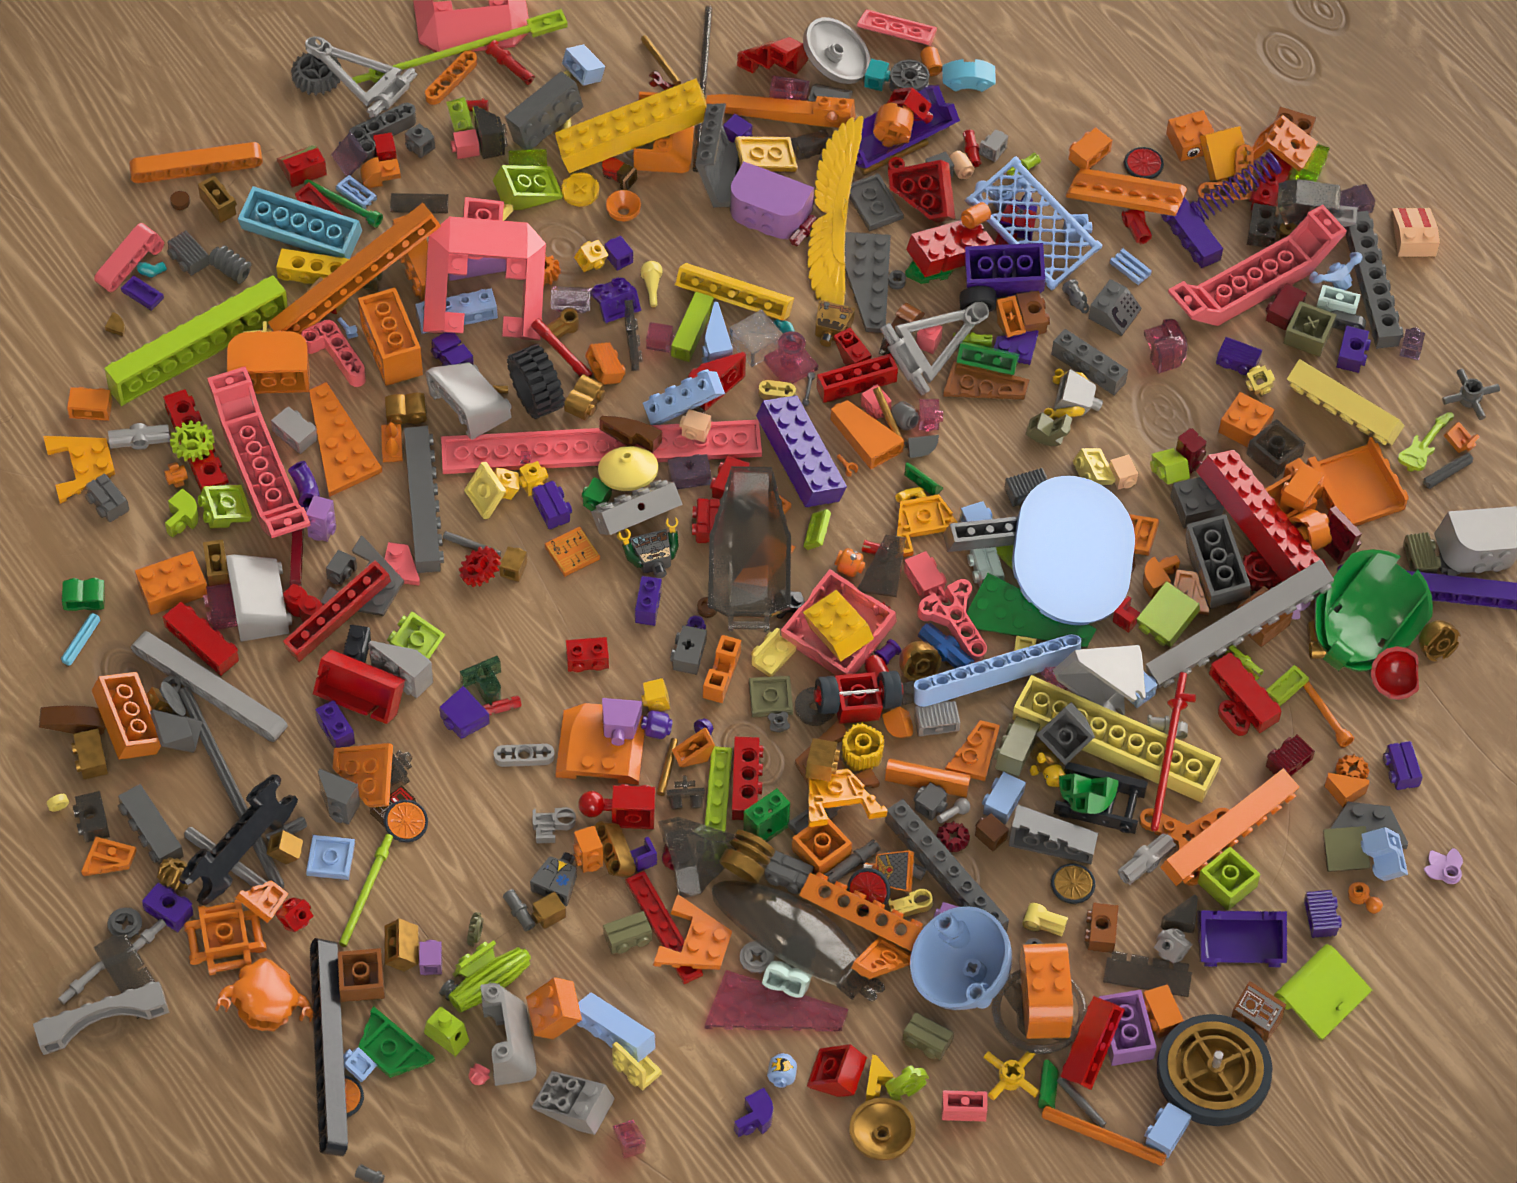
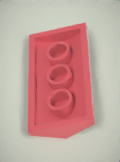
[857,9,937,46]

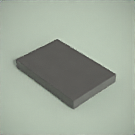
[849,173,904,231]

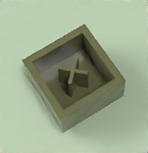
[1283,301,1336,357]

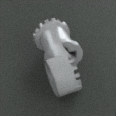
[1147,715,1188,739]

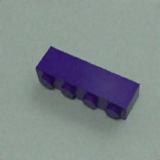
[1161,197,1223,269]

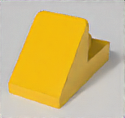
[866,1055,895,1101]

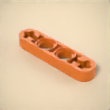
[425,51,477,105]

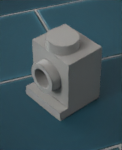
[979,129,1008,162]

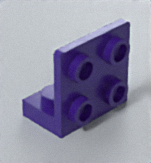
[588,277,641,323]

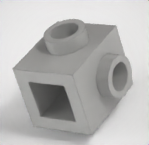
[1154,929,1193,963]

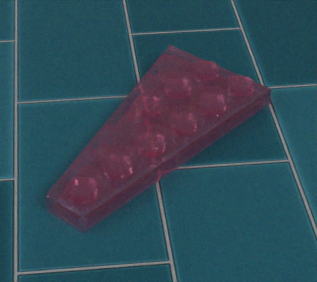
[705,970,849,1031]

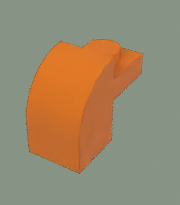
[1143,555,1180,599]

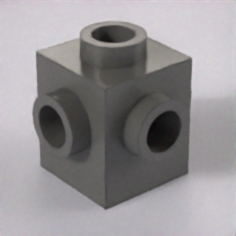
[405,123,435,158]

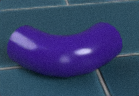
[288,461,320,512]

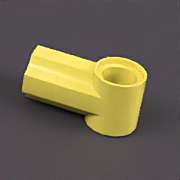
[1022,903,1068,936]

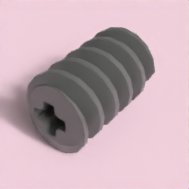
[208,245,252,284]

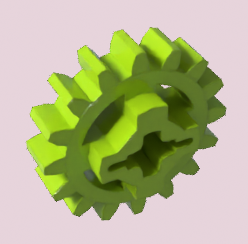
[170,420,215,462]

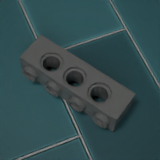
[1051,329,1128,395]

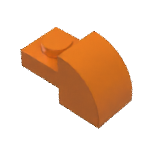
[360,157,401,189]

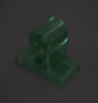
[460,656,502,705]

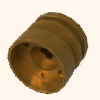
[719,830,776,884]

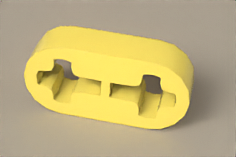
[759,380,796,400]

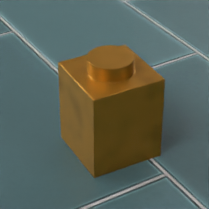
[499,546,527,582]
[266,830,303,865]
[531,892,566,929]

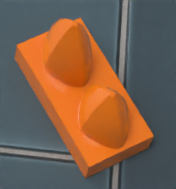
[381,422,403,462]

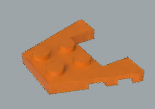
[653,895,732,970]

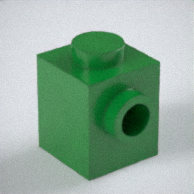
[581,477,612,511]

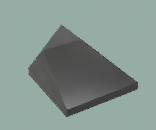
[150,710,203,752]

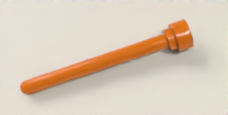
[1298,667,1354,748]

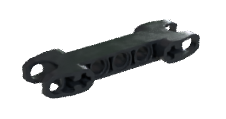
[179,774,298,905]

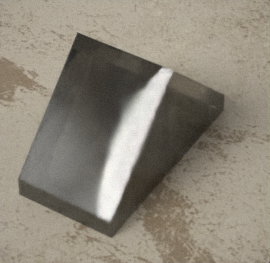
[1160,894,1198,933]

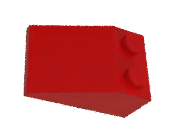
[688,352,746,411]

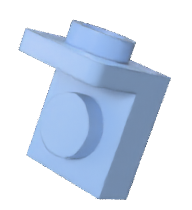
[343,1047,377,1082]

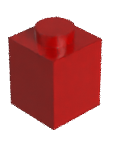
[373,132,397,162]

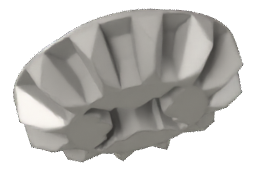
[740,941,774,974]

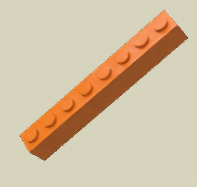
[1160,769,1300,887]

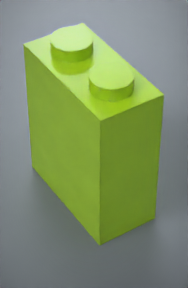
[1137,581,1200,648]

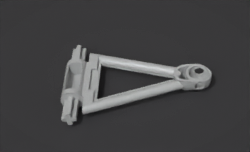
[305,36,417,118]
[880,302,989,396]

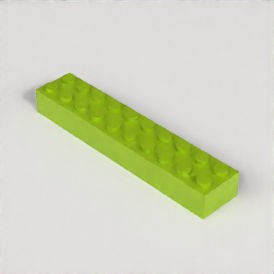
[104,275,288,406]

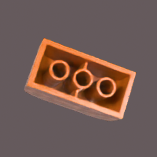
[227,330,310,394]
[1019,943,1073,1039]

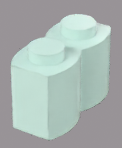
[762,961,812,997]

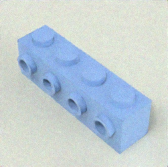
[415,288,498,334]
[643,369,725,425]
[577,993,655,1062]

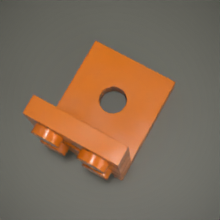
[1248,115,1318,171]

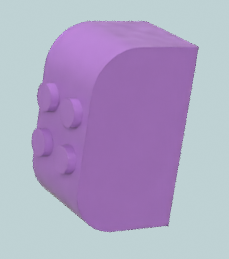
[730,161,814,239]

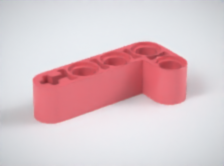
[94,223,164,292]
[301,320,366,387]

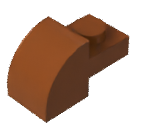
[891,303,925,339]

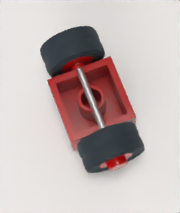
[814,671,903,724]

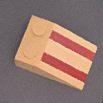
[1392,208,1440,257]

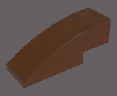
[599,416,662,453]
[39,706,106,735]

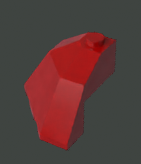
[737,37,808,75]

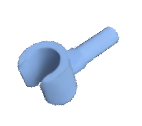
[338,317,358,339]

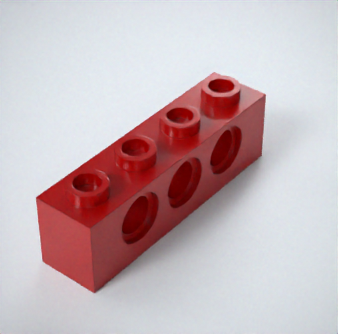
[816,353,898,403]
[732,737,764,820]

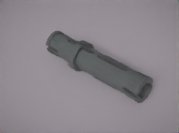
[824,839,881,884]

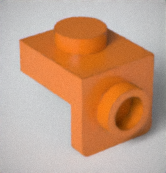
[1443,422,1479,453]

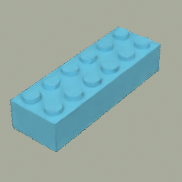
[238,186,362,259]

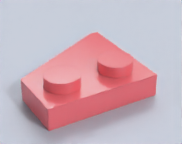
[384,542,420,586]

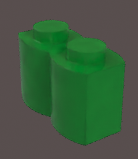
[62,578,105,611]

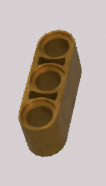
[595,821,636,877]

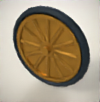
[1051,863,1096,904]

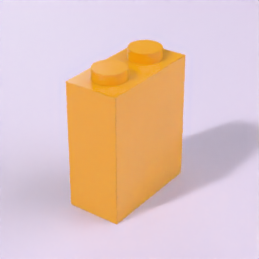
[1199,126,1249,182]

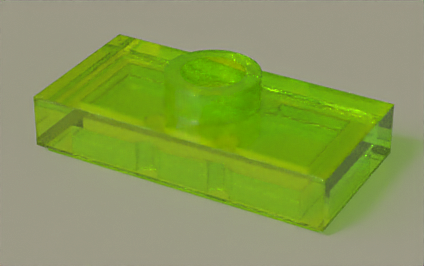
[508,149,547,166]

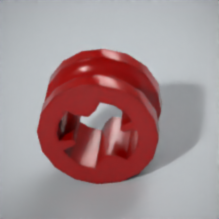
[888,157,905,170]

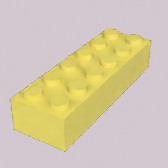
[1287,359,1405,446]

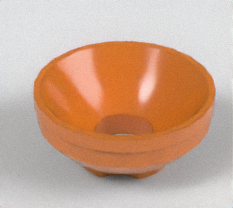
[606,190,641,221]

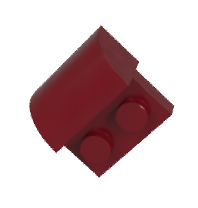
[1323,506,1362,564]

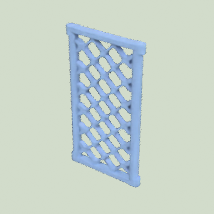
[965,156,1103,291]

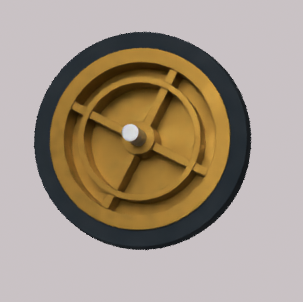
[1157,1014,1272,1126]

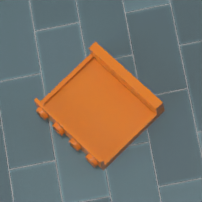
[1307,437,1408,526]

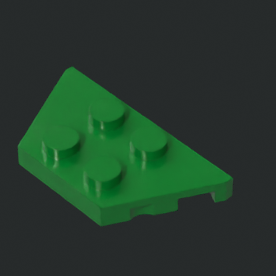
[358,1006,435,1078]

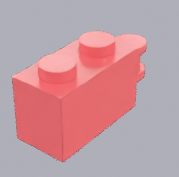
[904,551,948,604]

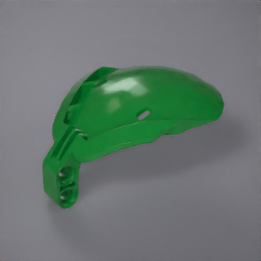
[1315,549,1433,672]

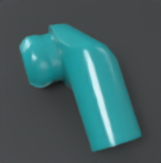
[136,262,167,278]
[772,319,798,343]

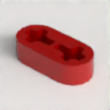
[1218,700,1250,736]

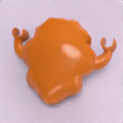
[215,958,313,1031]

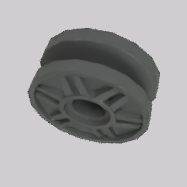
[889,60,929,93]

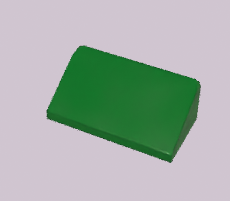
[904,462,943,496]
[1038,1059,1059,1109]

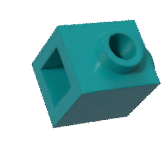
[864,59,891,91]

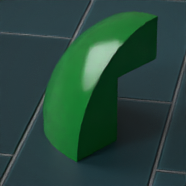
[1059,774,1118,814]

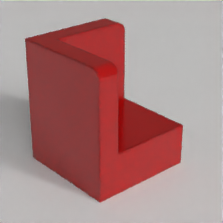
[1112,596,1141,633]

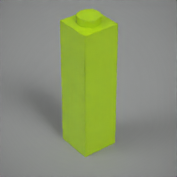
[671,292,714,362]

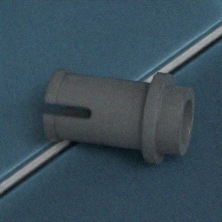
[355,1164,385,1183]

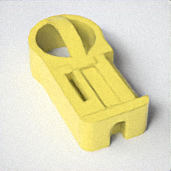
[888,889,933,917]

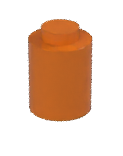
[920,47,942,76]
[961,202,991,229]

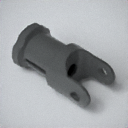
[1062,279,1090,313]

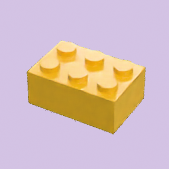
[803,590,874,662]

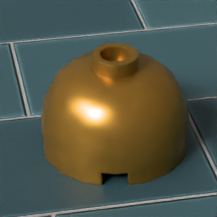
[1418,620,1461,662]
[899,641,941,682]

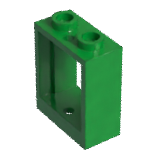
[743,788,790,842]

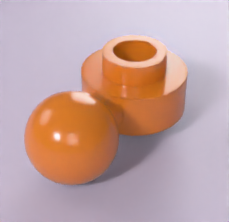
[1348,882,1383,914]

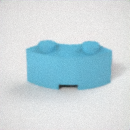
[942,59,996,92]

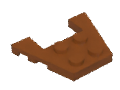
[795,721,880,788]

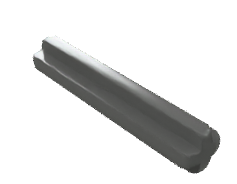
[1423,452,1473,489]

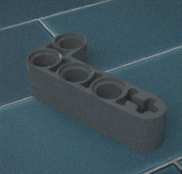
[349,103,416,163]

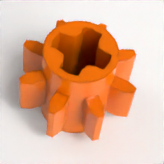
[164,462,188,488]

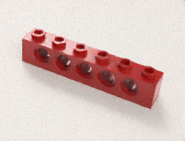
[163,389,229,492]

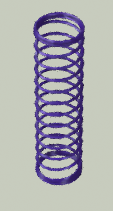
[1190,152,1281,223]

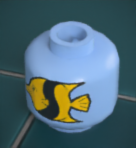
[767,1053,797,1088]

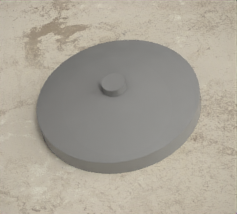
[803,18,870,84]

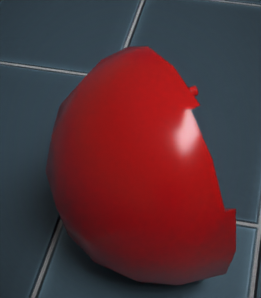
[1371,646,1419,700]

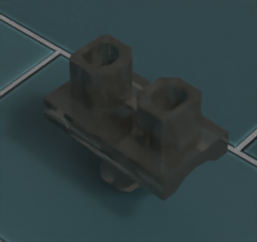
[390,750,413,786]
[666,775,705,810]

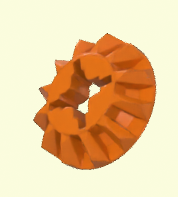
[1336,753,1370,779]

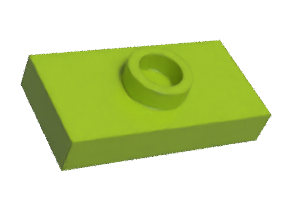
[803,509,831,550]
[1266,665,1309,706]

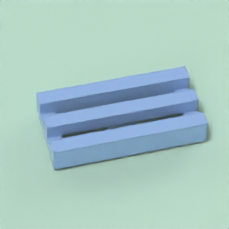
[336,175,377,209]
[1110,249,1152,285]

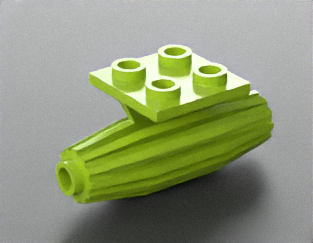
[448,940,531,1013]

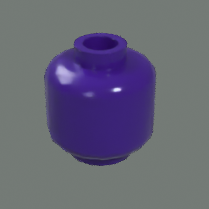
[641,710,673,739]

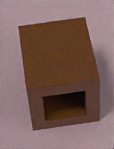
[975,813,1009,852]

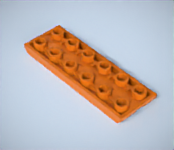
[1066,168,1187,216]

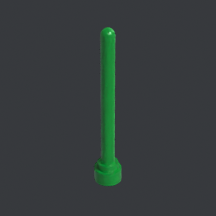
[304,179,383,228]

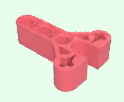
[917,579,987,663]

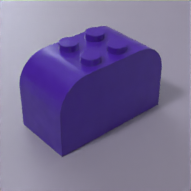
[965,243,1045,298]

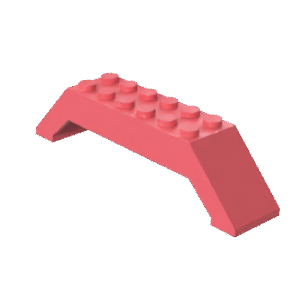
[1168,205,1347,326]
[207,367,311,538]

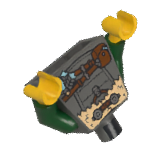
[617,517,679,578]

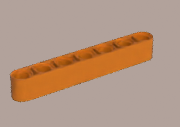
[129,142,263,183]

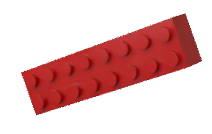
[1196,450,1327,582]

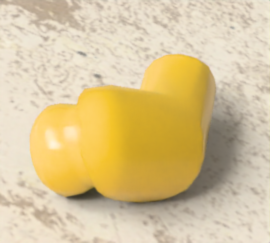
[895,487,926,503]

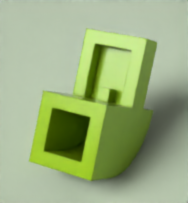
[165,488,199,538]

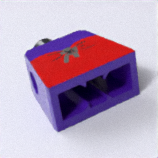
[1000,196,1037,241]

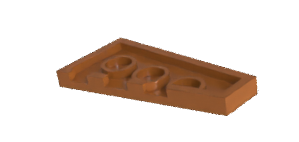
[943,361,1030,400]

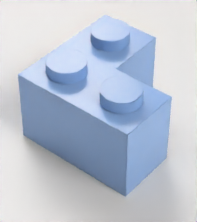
[1361,827,1408,881]

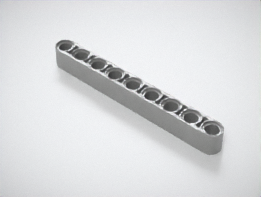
[131,631,288,742]

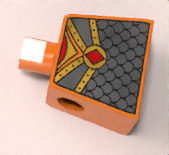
[864,851,914,892]

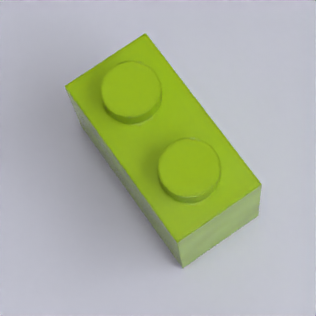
[1150,448,1190,484]

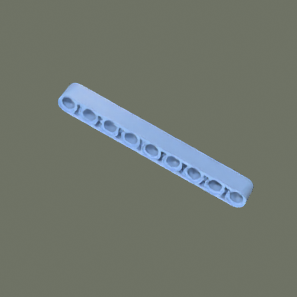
[914,634,1081,707]

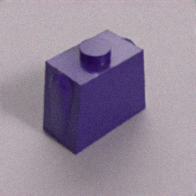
[439,686,490,739]

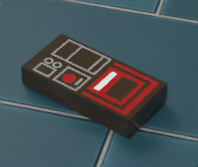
[370,785,416,827]

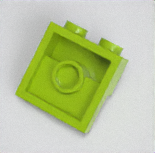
[198,485,252,528]
[387,611,446,659]

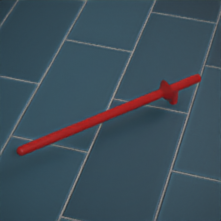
[1150,672,1196,832]

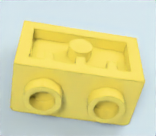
[1073,448,1116,485]
[751,628,796,677]

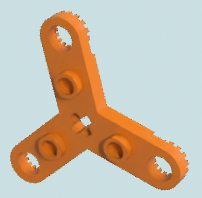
[1139,808,1229,886]

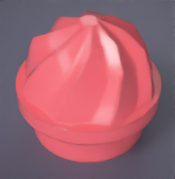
[469,1063,491,1085]

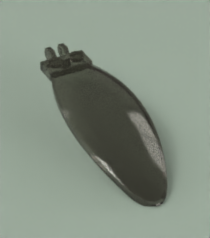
[712,880,885,1002]

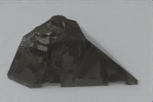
[658,817,736,898]

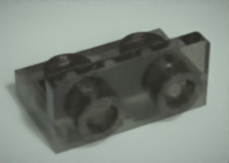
[791,129,832,160]

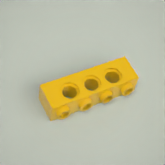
[276,249,349,284]

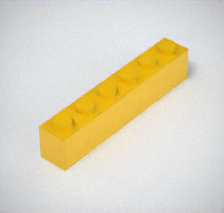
[675,263,794,321]

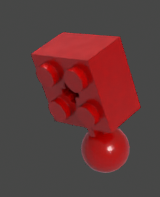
[578,784,655,829]

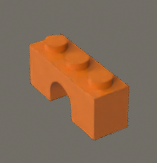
[703,635,741,704]

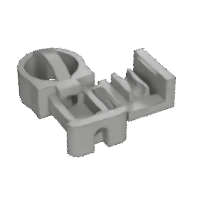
[533,807,576,843]

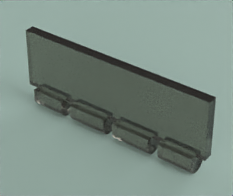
[93,934,155,1019]
[1103,951,1192,997]

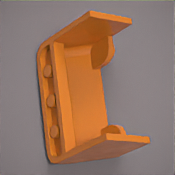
[634,91,695,173]

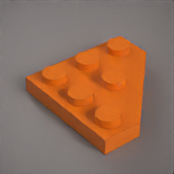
[333,743,393,808]

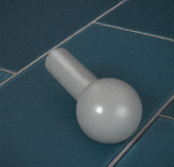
[937,798,970,823]

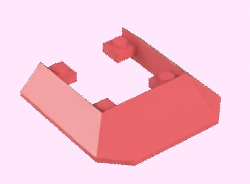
[413,0,528,53]
[423,217,546,341]

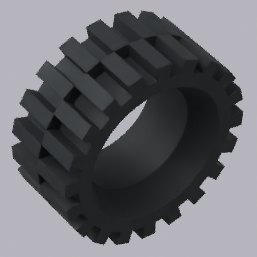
[507,344,565,419]

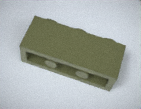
[994,716,1040,777]

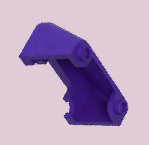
[1197,910,1287,967]

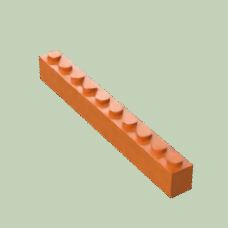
[268,203,441,335]

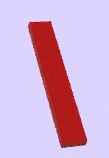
[625,871,703,984]

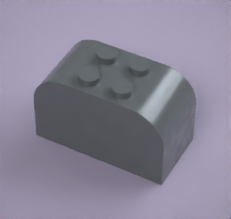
[1186,514,1251,609]

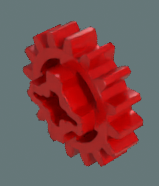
[459,546,501,587]

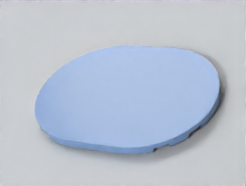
[1012,476,1135,625]

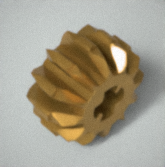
[157,857,191,891]

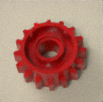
[1242,551,1281,591]

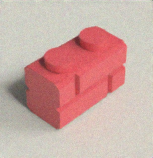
[942,1091,987,1121]

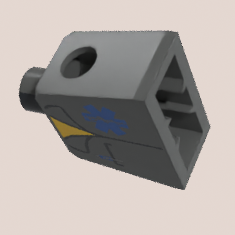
[530,852,577,906]

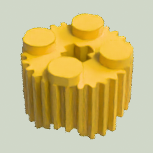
[841,722,884,771]

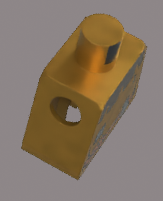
[815,300,855,347]

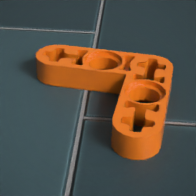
[1196,144,1254,200]

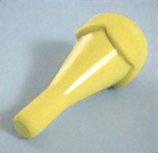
[641,261,663,308]

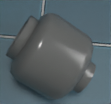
[890,401,919,430]

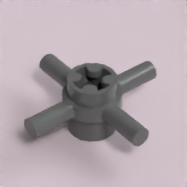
[1442,369,1500,420]

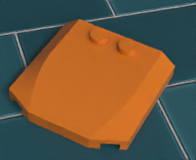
[556,703,645,785]

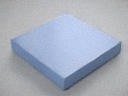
[306,835,355,880]

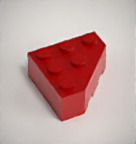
[888,160,956,223]

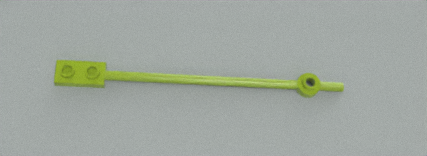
[352,9,568,84]

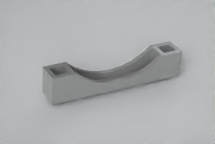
[33,981,170,1055]

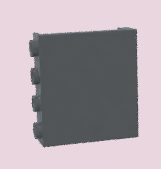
[695,103,740,208]

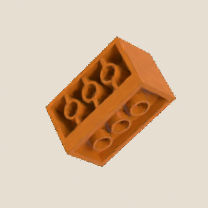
[358,287,423,386]

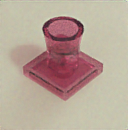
[764,331,818,384]

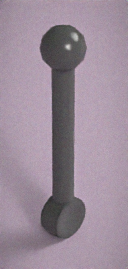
[802,372,815,406]

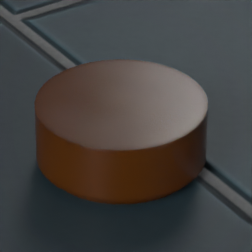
[170,191,190,210]
[697,597,718,618]

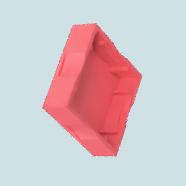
[781,569,897,675]

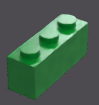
[956,341,1020,375]

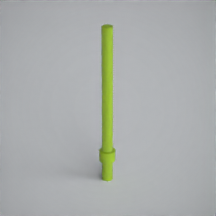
[339,834,393,947]

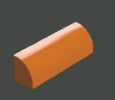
[885,758,971,798]

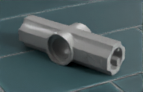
[108,423,170,450]
[1118,833,1176,885]

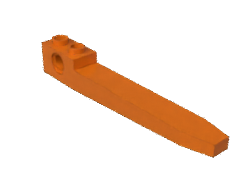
[705,94,856,128]

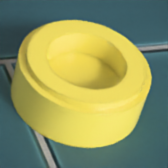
[46,794,69,812]

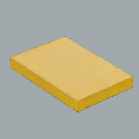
[735,137,798,172]

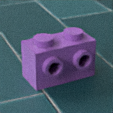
[306,495,336,542]

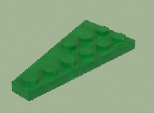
[967,573,1097,648]

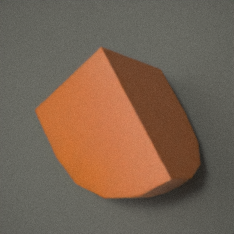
[882,706,913,738]

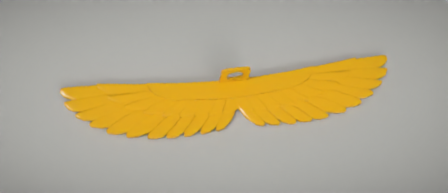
[807,116,864,305]

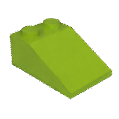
[493,165,563,210]

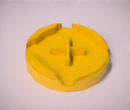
[561,172,599,207]

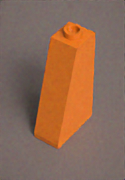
[830,400,904,470]

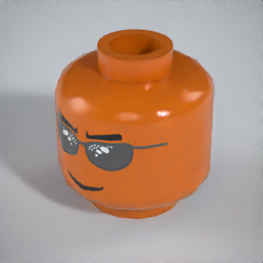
[834,548,866,577]

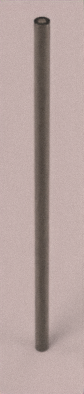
[692,6,712,172]

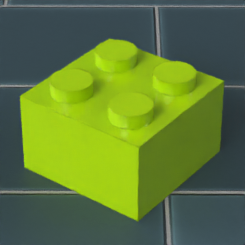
[1198,847,1261,911]

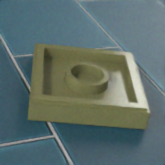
[749,676,793,717]
[1323,826,1371,872]

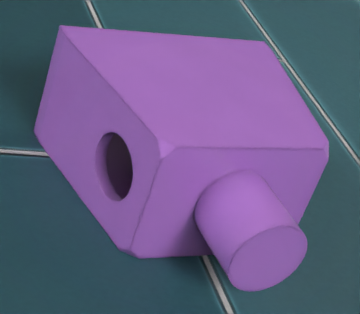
[602,698,642,746]

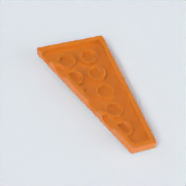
[309,382,382,497]

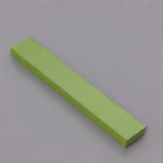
[702,746,732,861]

